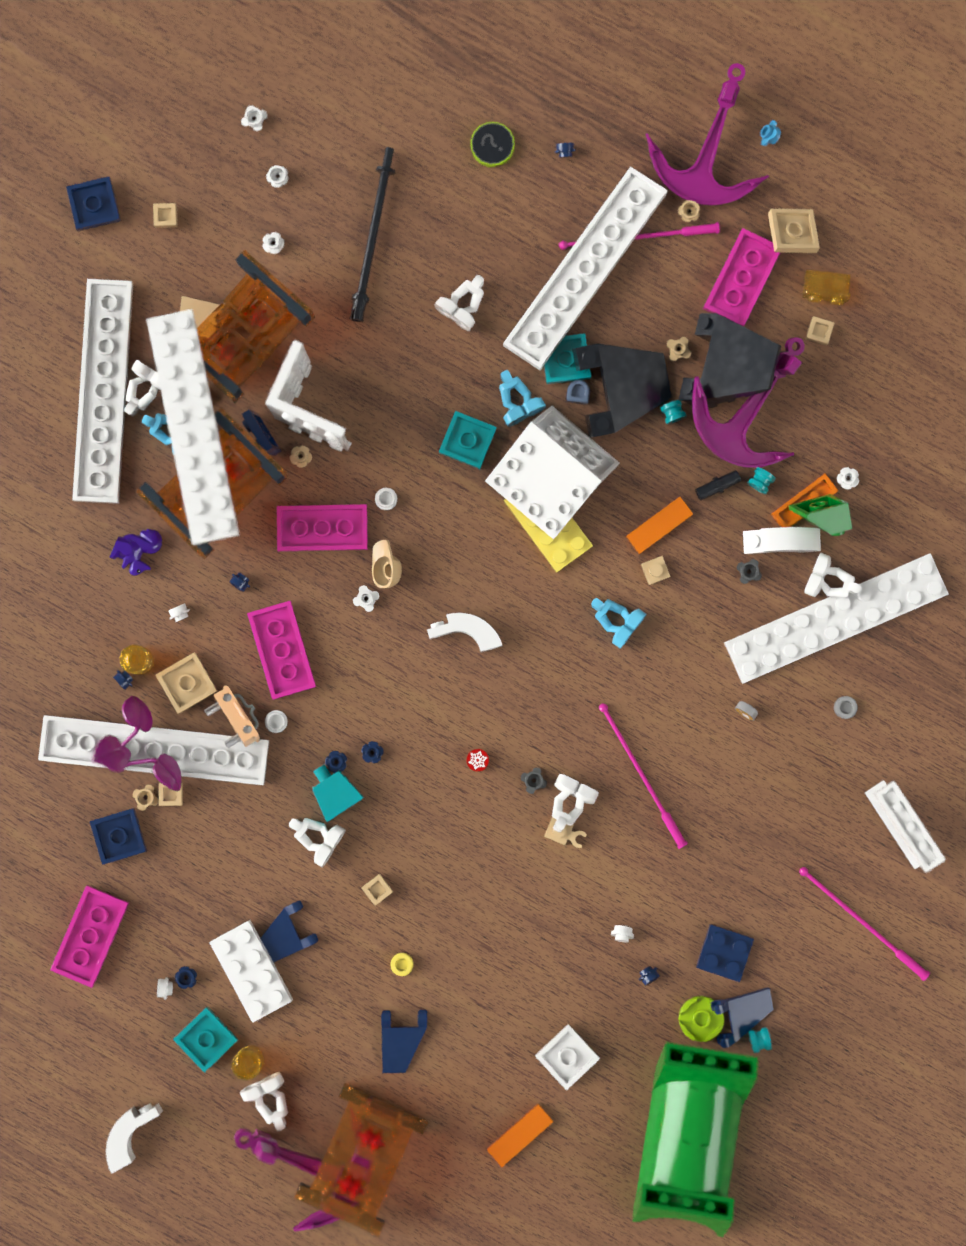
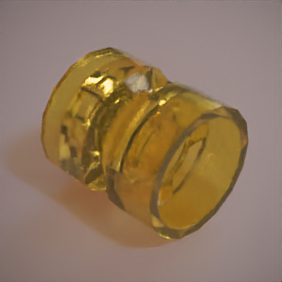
[120,645,154,675]
[231,1045,265,1080]

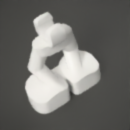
[435,275,484,331]
[124,360,161,416]
[805,553,862,598]
[552,774,599,832]
[289,818,346,867]
[240,1072,288,1131]

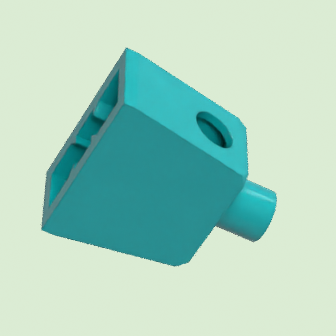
[312,764,365,822]

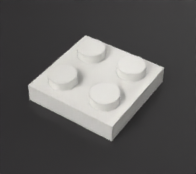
[535,1024,600,1090]

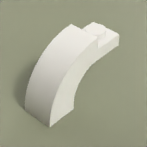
[743,527,821,554]
[427,613,502,652]
[106,1103,163,1174]

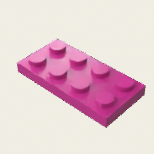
[703,228,780,327]
[277,504,368,552]
[247,601,316,700]
[50,885,130,988]

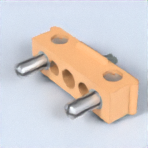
[204,686,260,748]

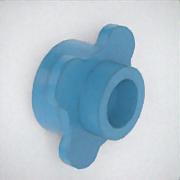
[760,120,781,146]

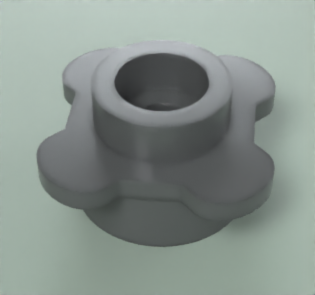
[737,559,762,584]
[521,767,547,794]

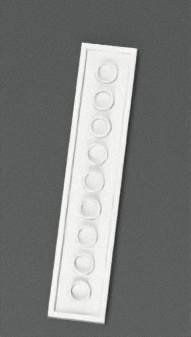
[503,167,667,370]
[72,279,133,504]
[147,309,240,545]
[724,553,949,684]
[38,715,269,785]

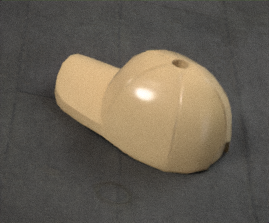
[372,540,402,588]

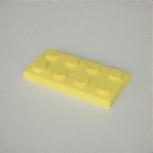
[504,499,593,573]

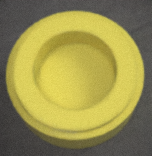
[391,952,414,976]

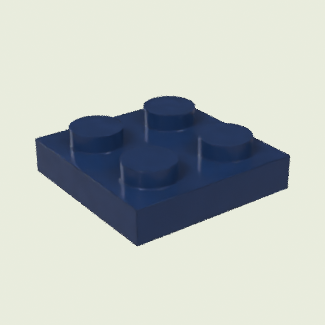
[66,176,121,231]
[242,409,282,456]
[89,808,147,865]
[696,924,754,982]

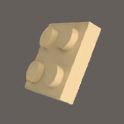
[768,209,820,253]
[156,652,218,714]

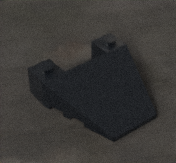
[678,313,781,408]
[572,344,672,437]

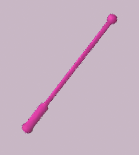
[559,222,720,250]
[599,703,688,849]
[799,867,930,981]

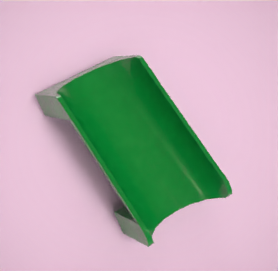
[632,1042,758,1237]

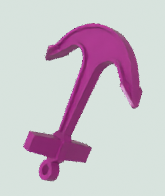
[645,63,769,205]
[692,337,805,468]
[234,1108,374,1232]

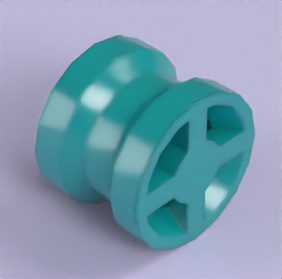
[660,400,687,425]
[747,467,776,494]
[748,1027,772,1053]

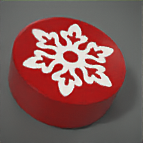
[466,749,489,772]

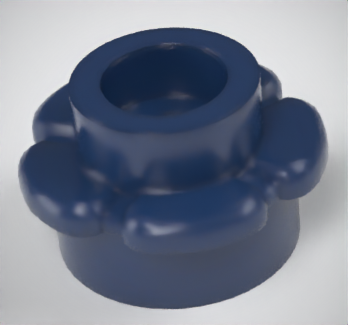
[554,142,576,158]
[229,573,250,592]
[113,670,134,690]
[361,741,384,764]
[325,751,347,773]
[175,966,197,989]
[639,966,660,986]

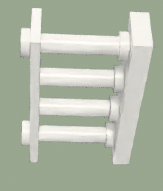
[864,780,946,872]

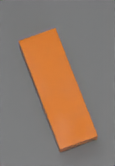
[771,473,839,528]
[626,497,693,554]
[487,1103,553,1167]

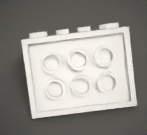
[265,340,352,452]
[485,406,620,539]

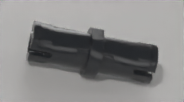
[695,470,741,501]

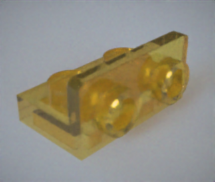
[802,270,851,305]

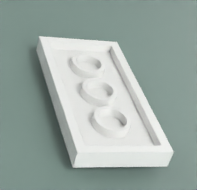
[209,920,293,1023]

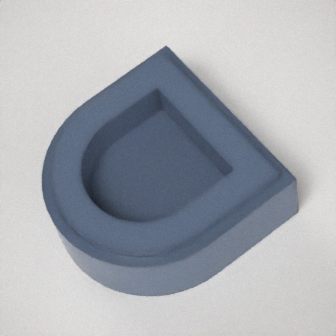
[566,380,590,405]

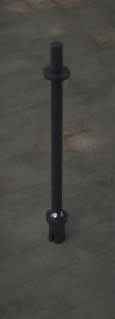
[349,147,395,322]

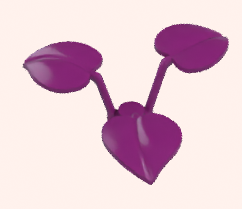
[92,695,181,791]

